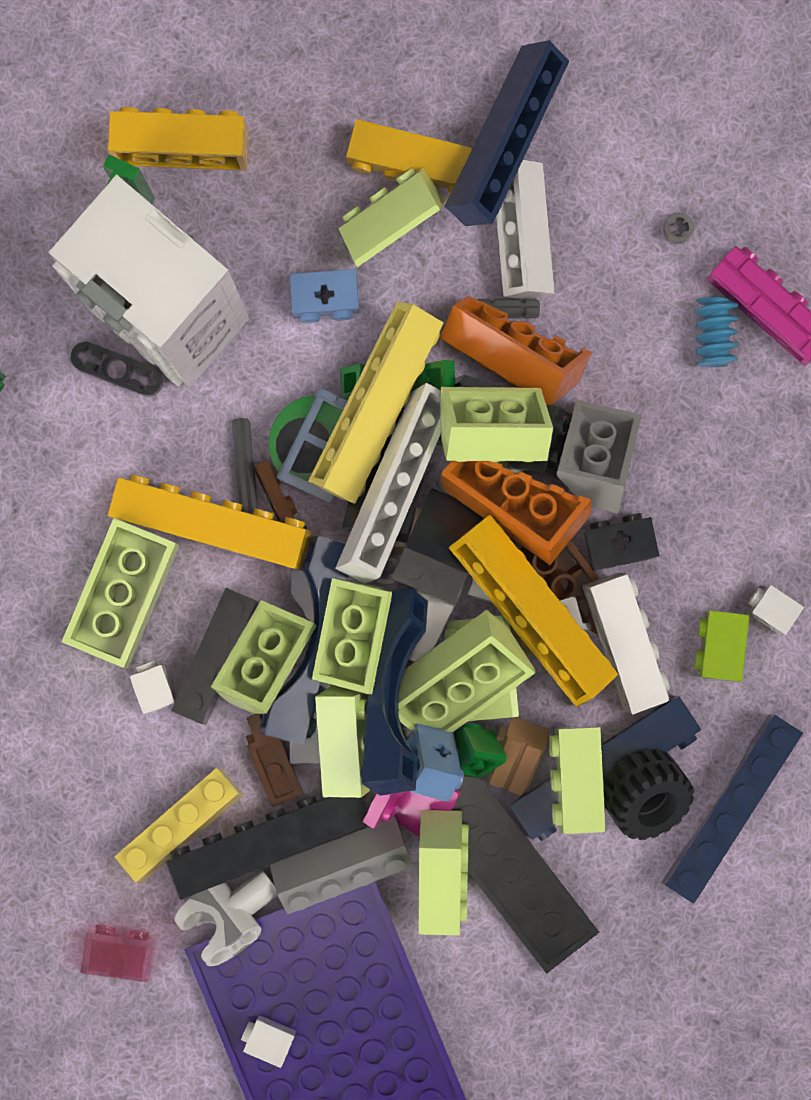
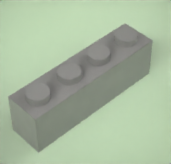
[270,817,414,914]

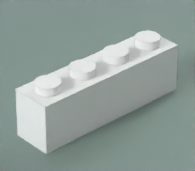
[496,160,555,299]
[582,572,670,715]

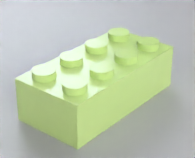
[62,518,180,668]

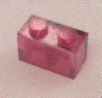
[80,925,157,982]

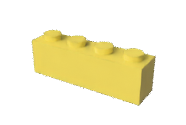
[114,768,244,883]

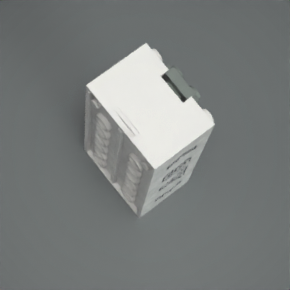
[48,174,250,388]

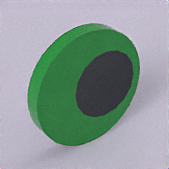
[269,395,343,484]

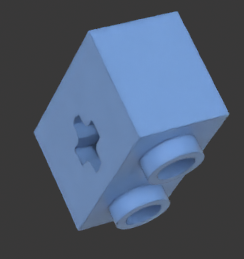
[290,269,360,323]
[407,723,464,802]

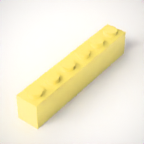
[308,301,443,504]

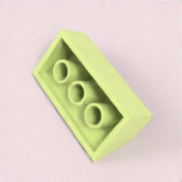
[398,610,535,732]

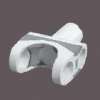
[174,870,277,966]

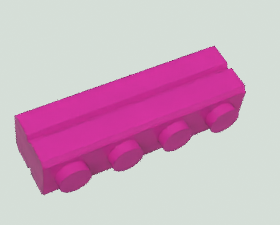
[706,246,811,366]

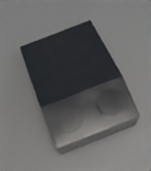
[392,488,484,607]

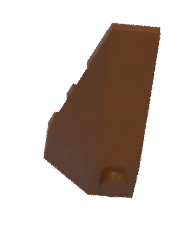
[510,537,599,636]

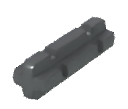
[477,299,540,318]

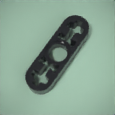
[70,342,163,397]

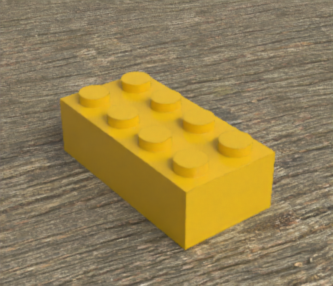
[108,107,249,171]

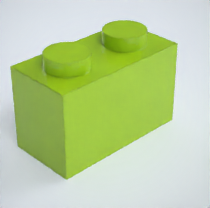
[693,610,750,682]

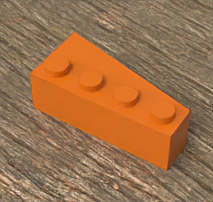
[440,296,593,405]
[441,461,591,565]

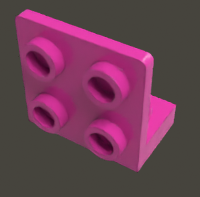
[363,789,461,838]

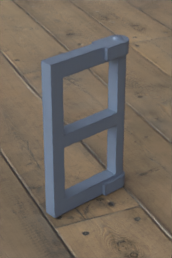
[276,388,347,504]

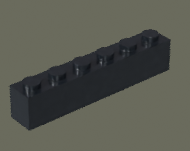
[165,795,368,900]

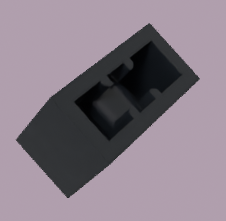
[583,513,660,571]

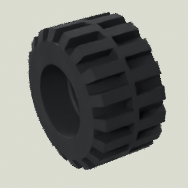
[603,748,694,840]

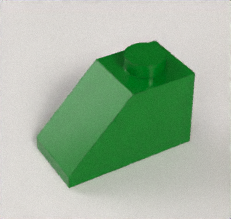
[454,724,507,779]

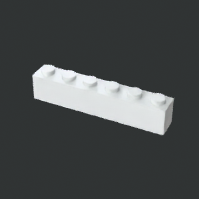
[335,383,441,584]

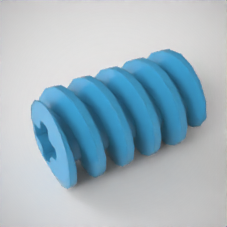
[696,297,738,367]

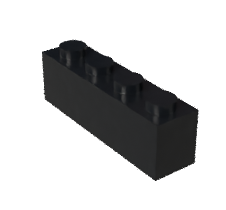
[171,588,260,725]

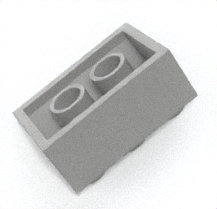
[557,400,642,513]

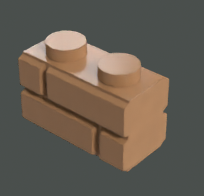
[487,717,550,796]

